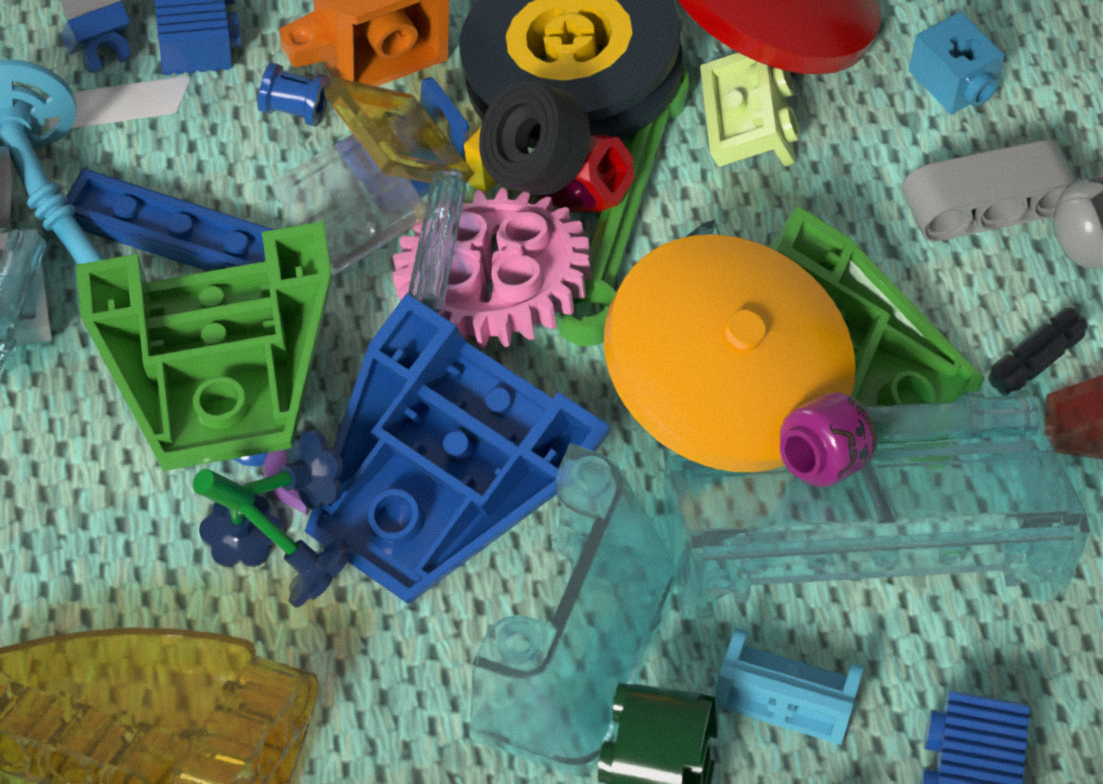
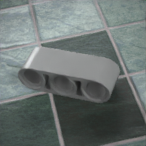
[902,140,1077,242]

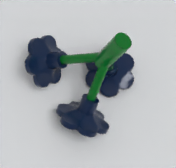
[193,429,349,608]

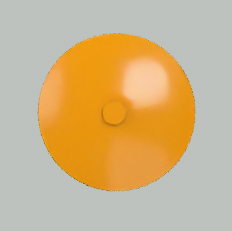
[604,234,856,473]

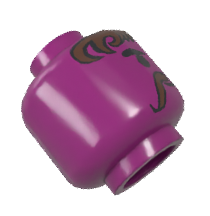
[780,392,877,487]

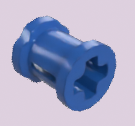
[257,62,330,127]

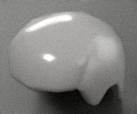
[1053,175,1103,269]

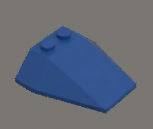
[305,293,612,604]

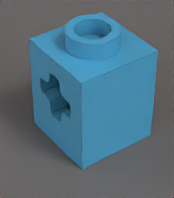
[908,12,1005,115]

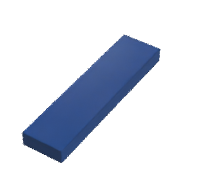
[66,168,274,272]

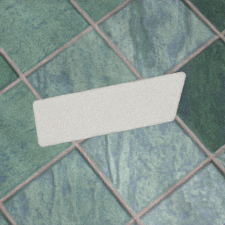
[45,76,190,130]

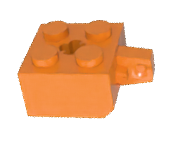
[279,0,449,94]

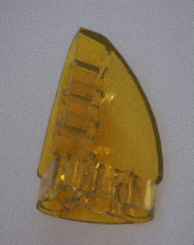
[0,627,318,784]

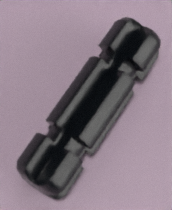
[988,307,1088,396]

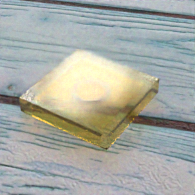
[324,77,474,188]

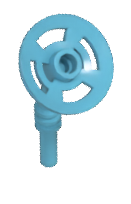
[0,60,104,264]

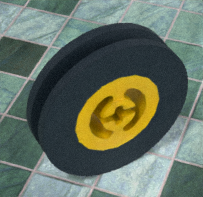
[459,0,683,149]

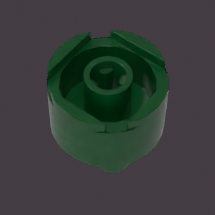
[598,683,719,784]

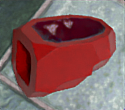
[538,135,634,212]

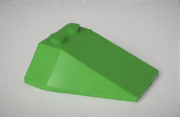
[769,206,984,476]
[76,221,333,471]

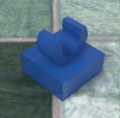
[61,1,130,73]

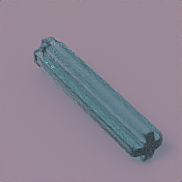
[408,168,467,313]

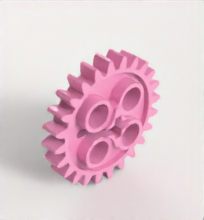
[393,188,592,349]

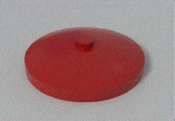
[678,0,881,74]

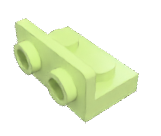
[700,53,800,167]

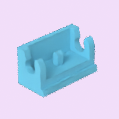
[715,628,864,745]

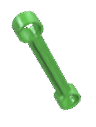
[556,67,689,346]

